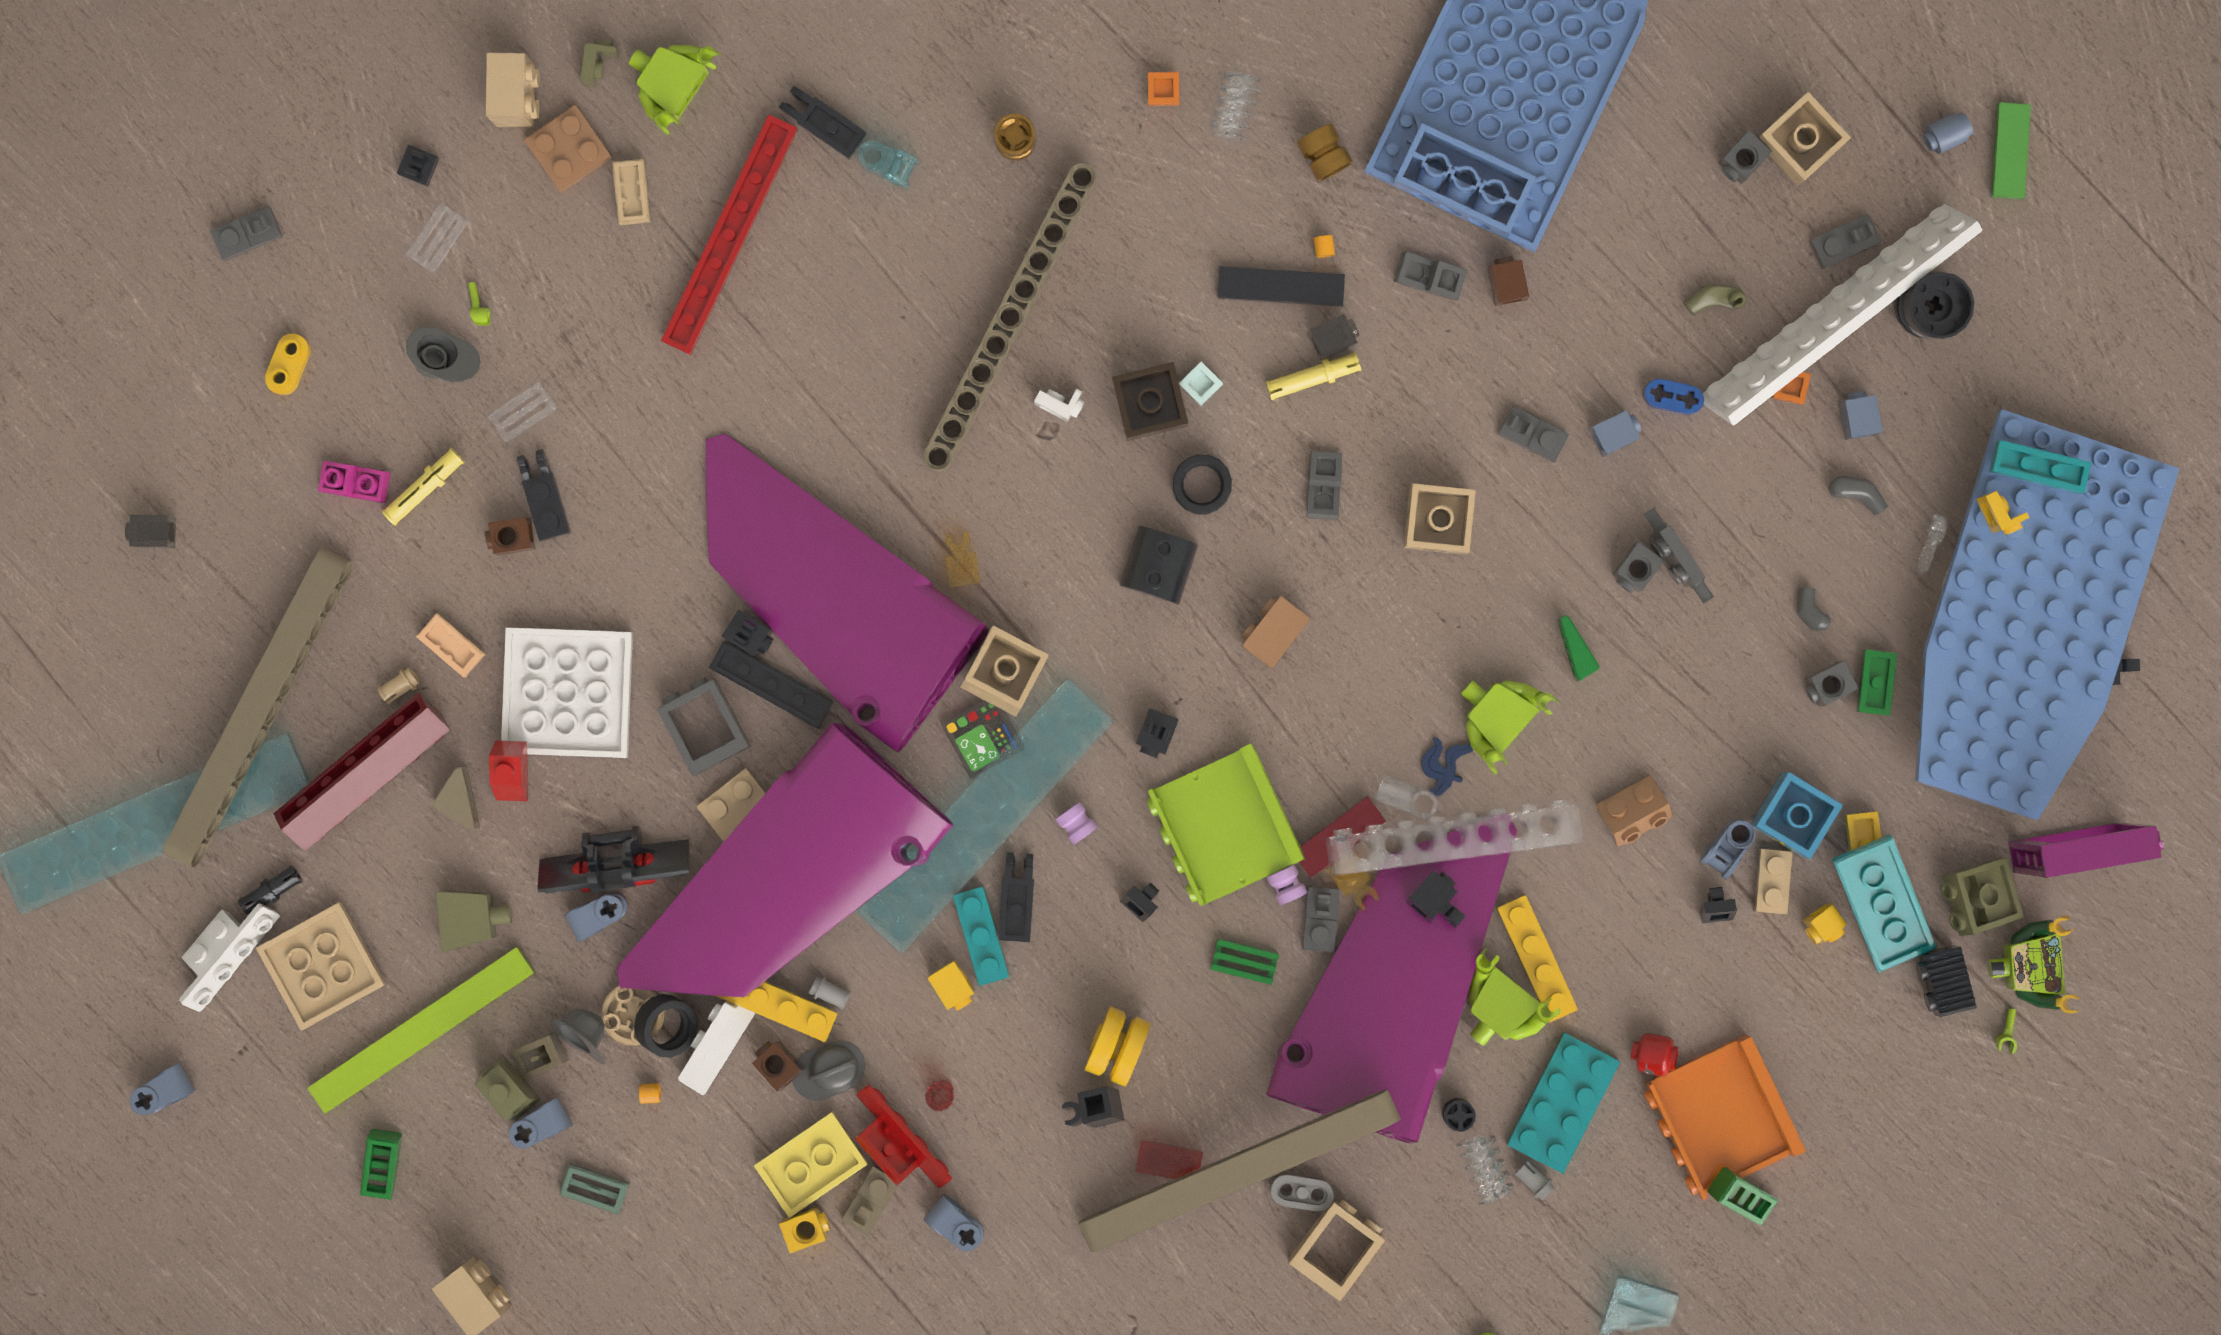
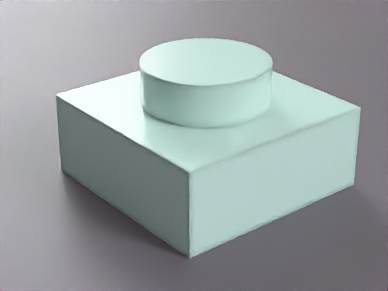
[1179,361,1223,407]

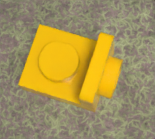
[1976,491,2030,535]

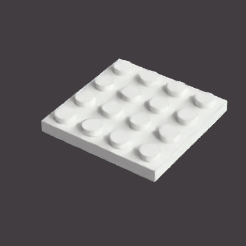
[501,628,633,758]

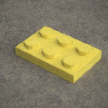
[754,1111,868,1218]

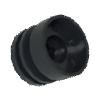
[1894,272,1975,339]

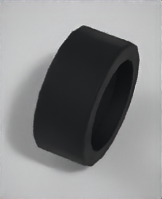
[1172,454,1232,515]
[634,994,698,1058]

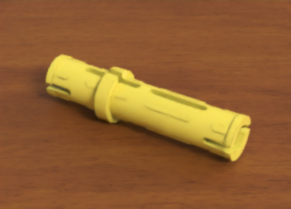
[1266,352,1361,400]
[382,448,465,526]

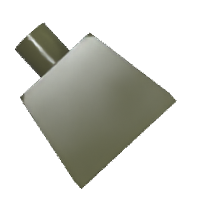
[435,890,512,952]
[475,1054,541,1120]

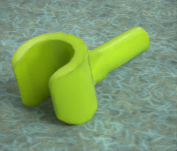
[468,282,490,326]
[1995,1008,2017,1054]

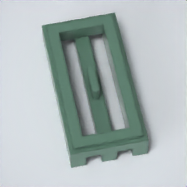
[559,1164,630,1215]

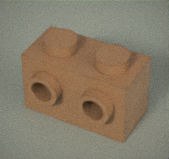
[1241,596,1310,669]

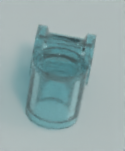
[858,140,920,190]

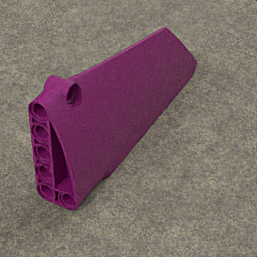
[706,434,989,753]
[617,722,954,997]
[1266,813,1517,1144]

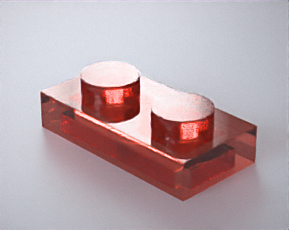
[1135,1140,1203,1179]

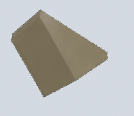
[431,767,480,830]
[511,1032,569,1080]

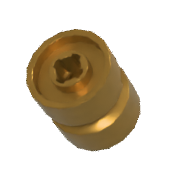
[994,114,1036,161]
[1297,123,1353,182]

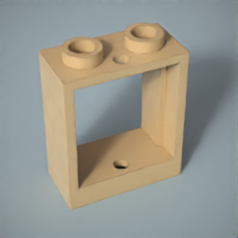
[1288,1199,1385,1301]

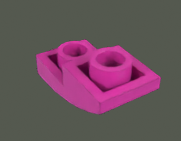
[318,461,391,503]

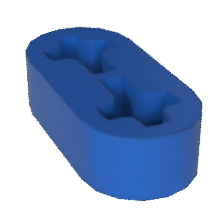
[1643,379,1704,415]

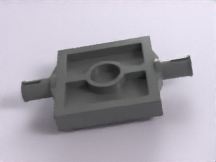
[1643,507,1714,604]

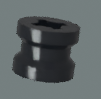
[1442,1098,1476,1132]

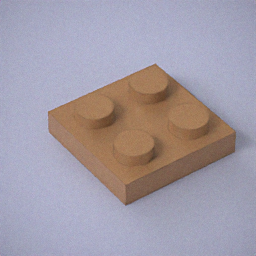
[524,105,613,193]

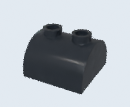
[1119,526,1198,605]

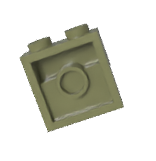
[1940,857,2024,936]

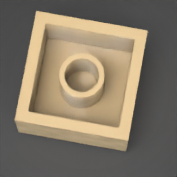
[486,53,540,127]
[1758,92,1851,186]
[1403,483,1476,555]
[960,625,1049,717]
[432,1256,511,1335]

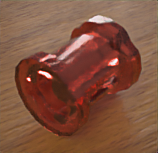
[925,1080,955,1111]

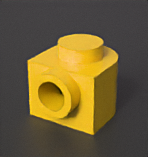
[1803,902,1847,945]

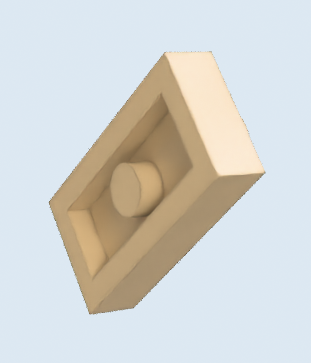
[1754,849,1793,914]

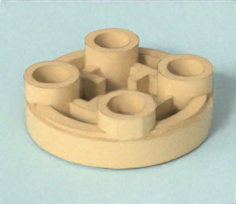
[601,986,666,1045]

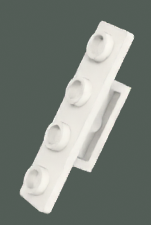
[179,904,280,1012]
[678,1001,755,1095]

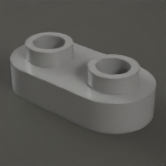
[1270,1173,1334,1212]

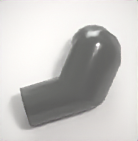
[1798,588,1831,631]

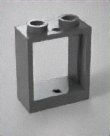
[657,677,751,776]

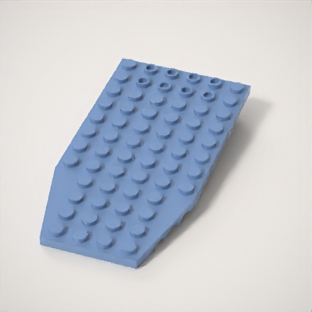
[1364,0,1648,253]
[1915,409,2180,820]

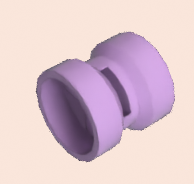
[1055,802,1098,845]
[1266,864,1308,906]

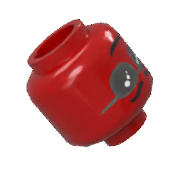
[1631,1033,1679,1077]

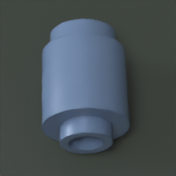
[1923,112,1973,154]

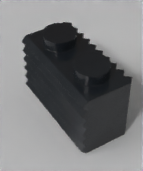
[1916,945,1977,1017]

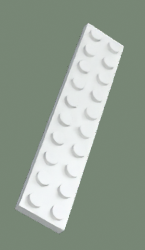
[1703,204,1983,426]

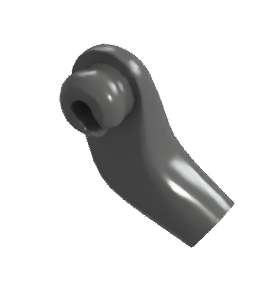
[1828,476,1888,515]

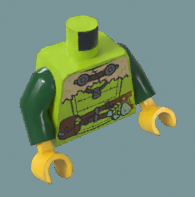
[1987,915,2080,1014]

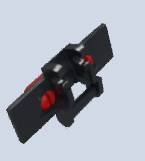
[537,826,690,894]

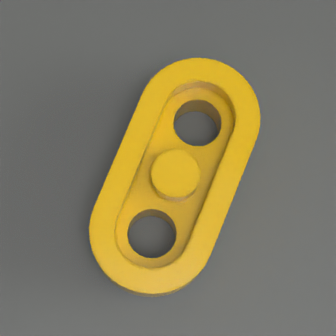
[265,334,311,395]

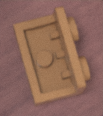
[1596,775,1672,847]

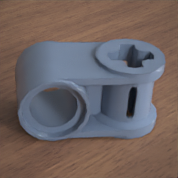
[1699,818,1755,880]
[564,892,628,942]
[130,1063,196,1115]
[509,1097,573,1149]
[923,1194,984,1252]

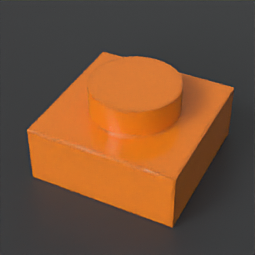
[1148,72,1180,106]
[1772,372,1811,405]

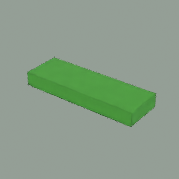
[1991,102,2031,200]

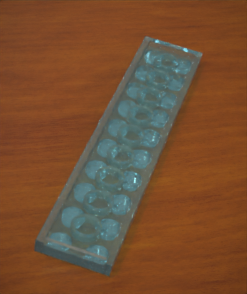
[855,678,1114,954]
[0,733,310,915]

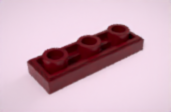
[1299,796,1387,878]

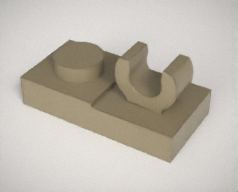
[841,1165,899,1236]

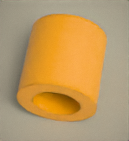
[1313,235,1335,258]
[639,1083,661,1104]

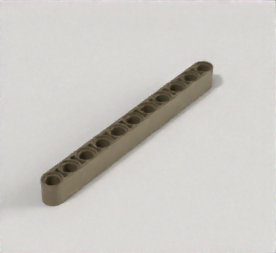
[924,162,1096,473]
[163,547,353,868]
[1078,1089,1401,1252]

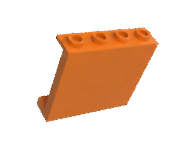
[1643,1034,1806,1200]

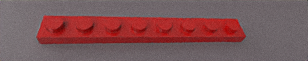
[661,114,798,356]

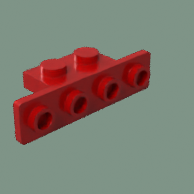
[855,1084,952,1189]

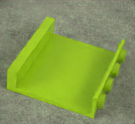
[1146,744,1305,906]

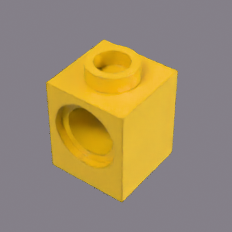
[928,959,975,1011]
[779,1206,831,1254]

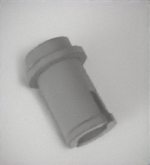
[808,976,851,1010]
[1514,1160,1555,1200]

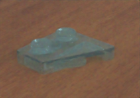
[1599,1274,1679,1335]

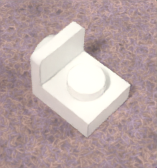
[1034,389,1085,422]

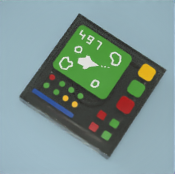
[941,700,1026,779]

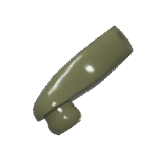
[1684,284,1747,316]

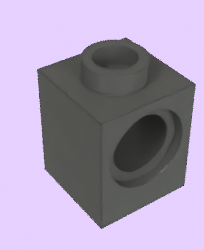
[1719,130,1772,184]
[1613,542,1664,593]
[1805,661,1858,706]

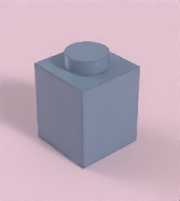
[1839,391,1883,440]
[1589,410,1642,457]

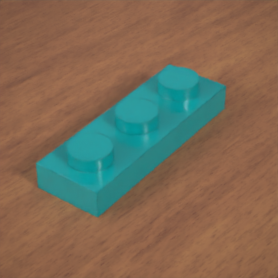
[1989,440,2092,494]
[953,886,1010,986]

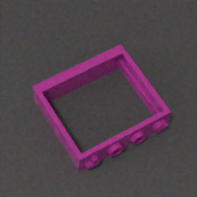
[2008,822,2164,878]

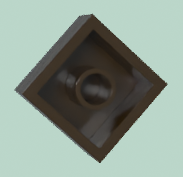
[1112,362,1188,441]

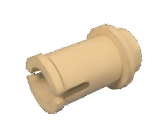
[377,667,420,704]

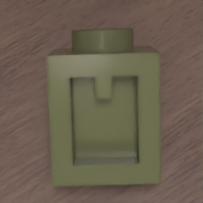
[580,39,620,87]

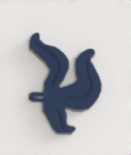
[1421,737,1473,796]

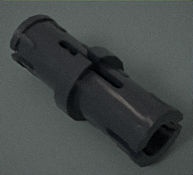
[238,865,302,916]

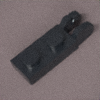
[778,86,867,160]
[517,449,571,542]
[999,852,1034,942]

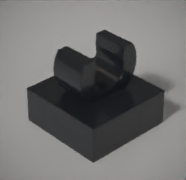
[397,145,439,187]
[1120,882,1160,922]
[1700,887,1737,924]

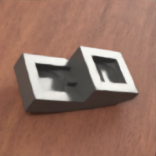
[1394,251,1467,300]
[1306,451,1342,520]

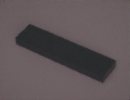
[1218,266,1345,307]
[709,641,834,729]

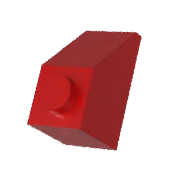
[489,740,528,802]

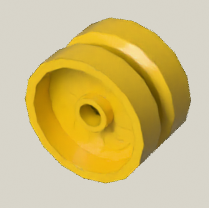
[1084,1006,1151,1087]

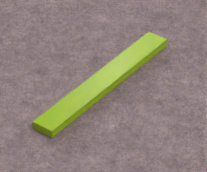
[307,947,536,1114]

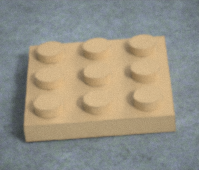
[256,902,386,1031]

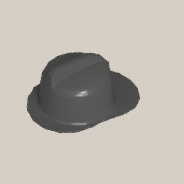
[406,327,481,383]
[551,1009,606,1065]
[792,1041,865,1101]

